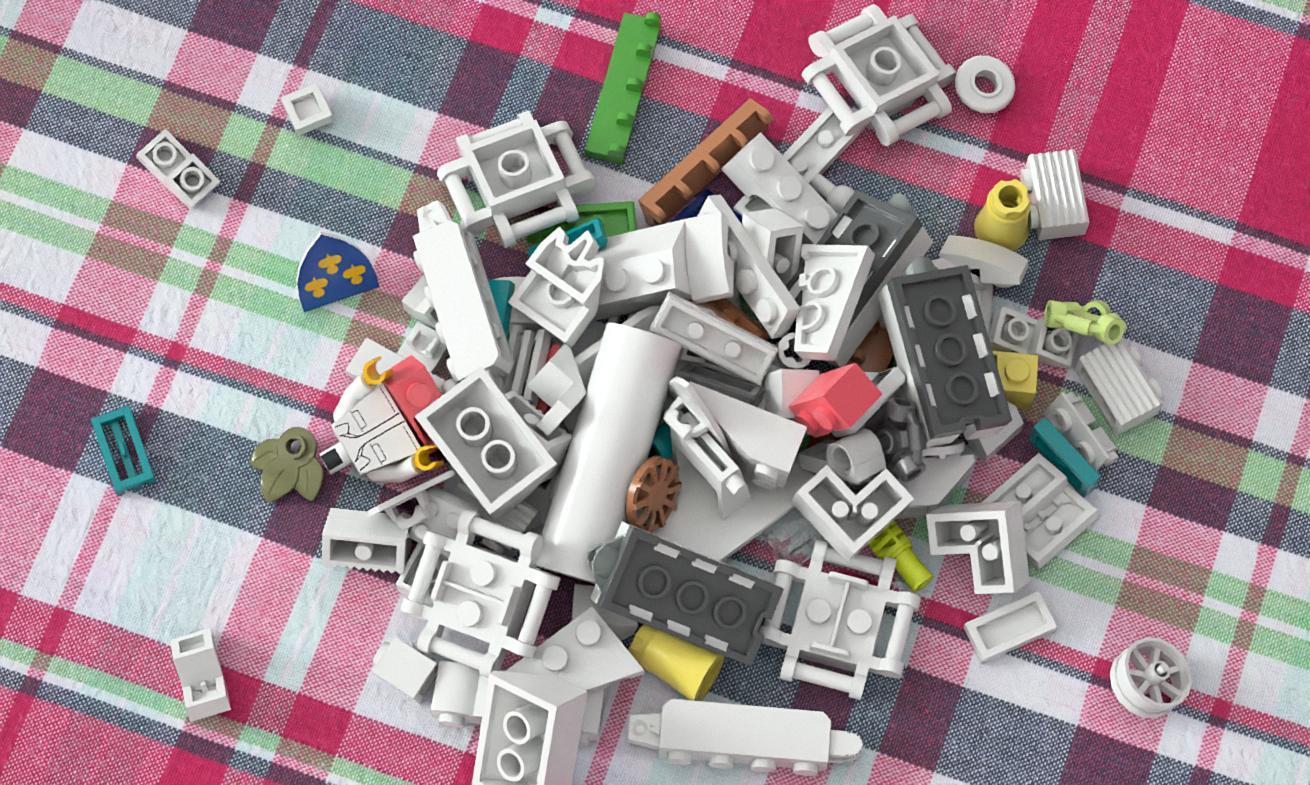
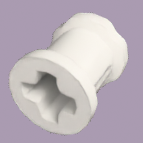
[773,333,811,369]

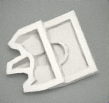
[508,227,604,348]

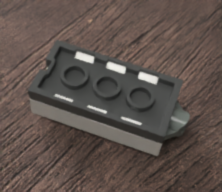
[781,189,933,368]
[877,256,1012,448]
[587,521,784,667]

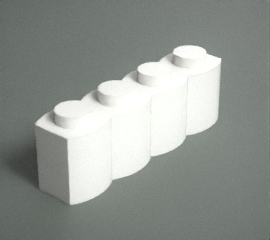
[431,661,606,746]

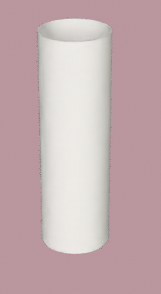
[536,322,682,584]

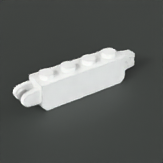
[413,200,514,394]
[628,699,863,776]

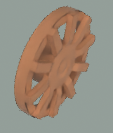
[626,456,682,533]

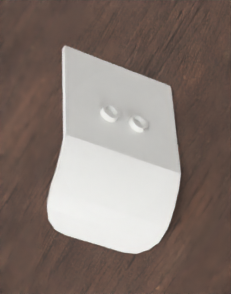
[562,306,815,562]

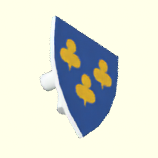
[296,232,380,312]

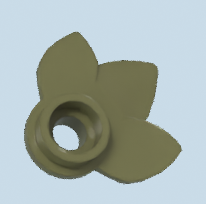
[249,427,324,502]

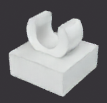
[397,321,448,374]

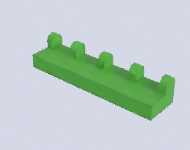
[585,12,662,165]

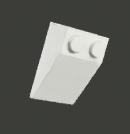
[689,381,807,490]

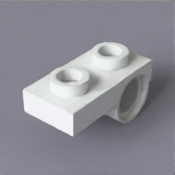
[798,428,886,485]

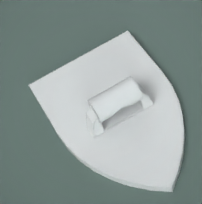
[664,377,733,460]
[366,469,457,530]

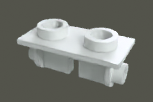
[1043,392,1119,472]

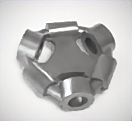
[864,397,927,482]

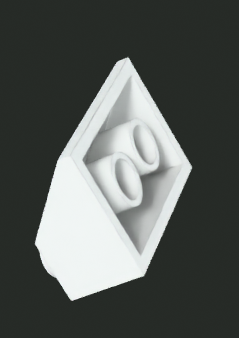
[591,219,692,322]
[415,366,557,522]
[472,671,588,785]

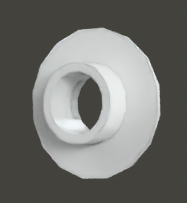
[955,55,1016,113]

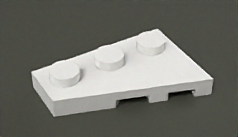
[794,244,875,361]
[505,606,644,692]

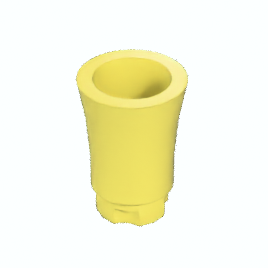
[974,179,1031,251]
[628,624,724,701]

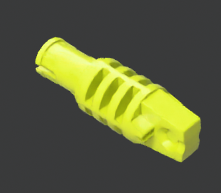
[855,491,934,593]

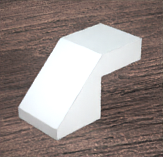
[527,344,587,436]
[170,628,231,722]

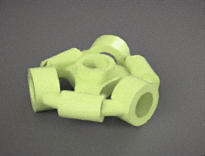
[1044,300,1127,345]

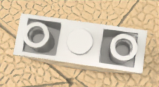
[852,453,975,519]

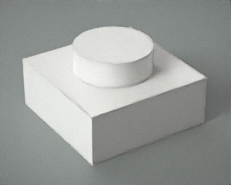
[281,83,334,136]

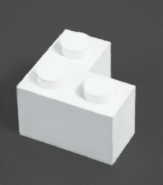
[791,465,914,563]
[926,501,1030,594]

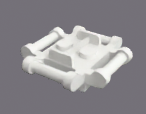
[801,4,957,146]
[437,110,597,248]
[400,509,561,678]
[758,538,921,700]

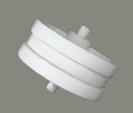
[1110,637,1192,719]

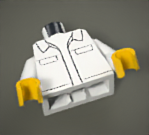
[319,356,444,483]

